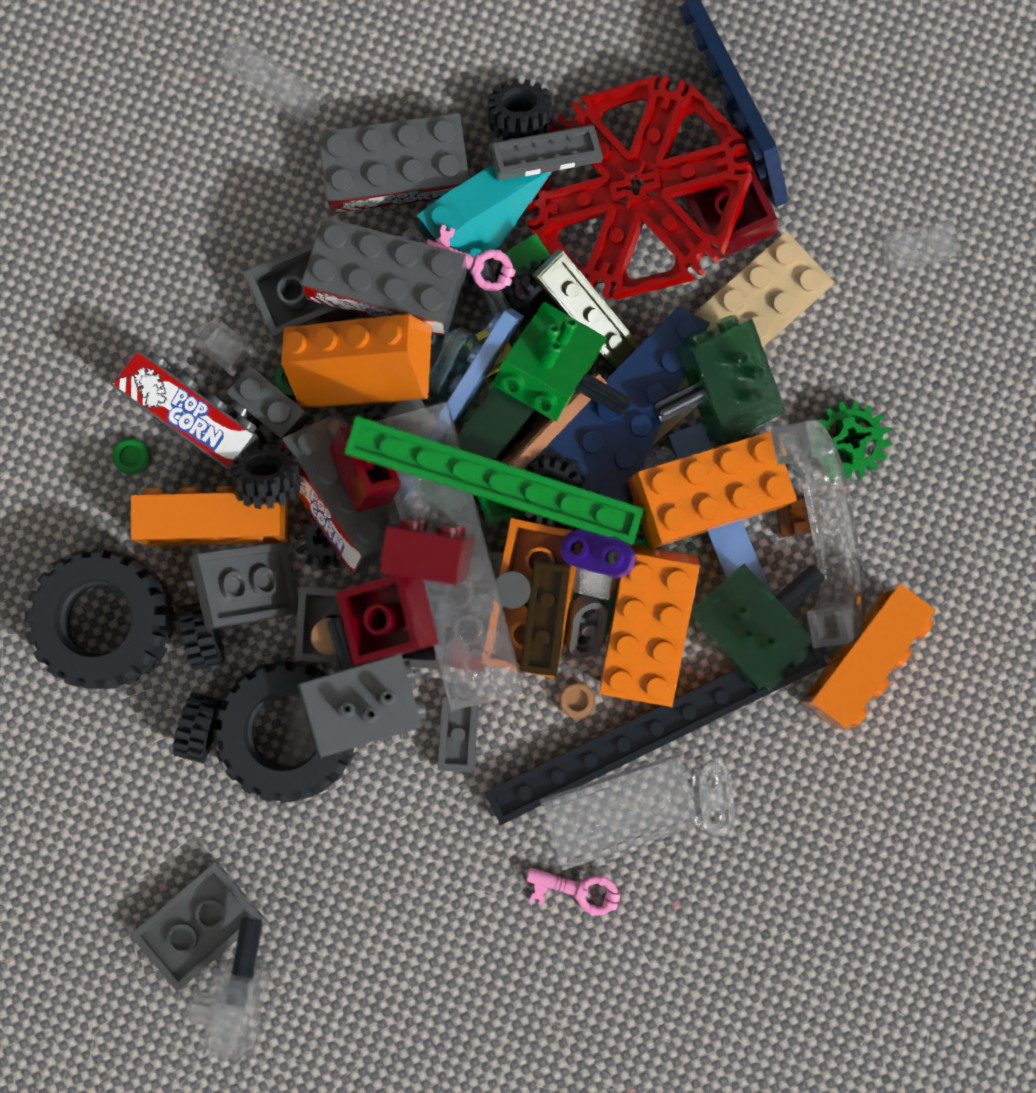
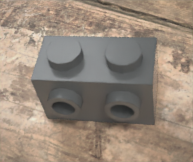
[226,365,310,442]

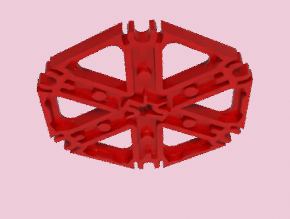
[526,75,753,300]

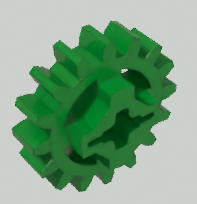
[810,401,891,480]

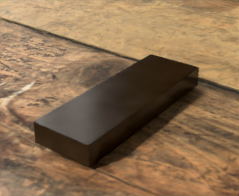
[520,561,571,677]

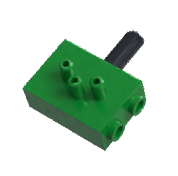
[492,302,631,422]

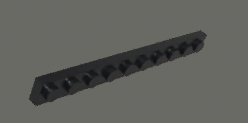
[484,632,828,826]

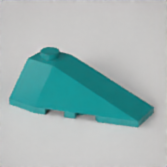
[417,165,553,281]

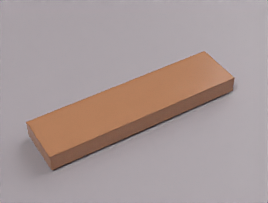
[500,374,607,470]

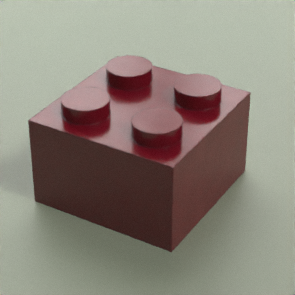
[683,157,778,263]
[380,517,475,586]
[336,575,439,665]

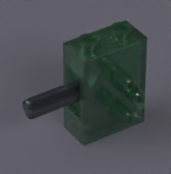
[652,315,786,442]
[690,564,825,692]

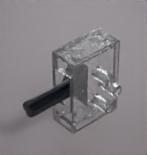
[187,916,270,1061]

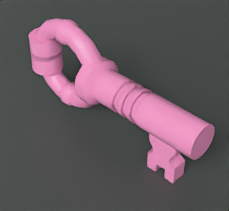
[426,225,516,292]
[526,867,621,915]

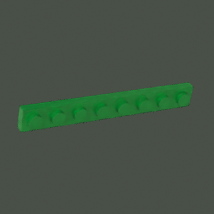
[344,416,644,545]

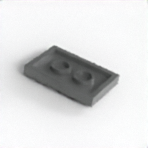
[189,542,299,630]
[130,861,264,992]

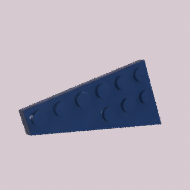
[678,0,789,207]
[535,307,710,503]

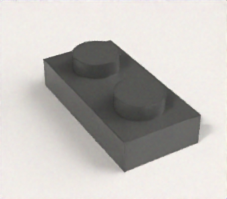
[437,697,479,773]

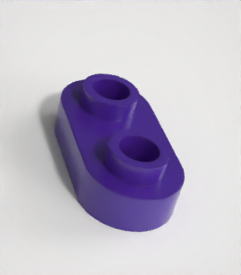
[561,530,636,578]

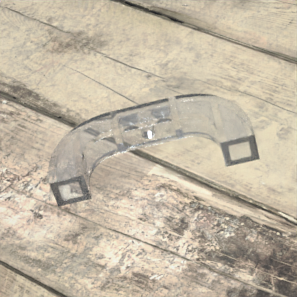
[770,420,865,648]

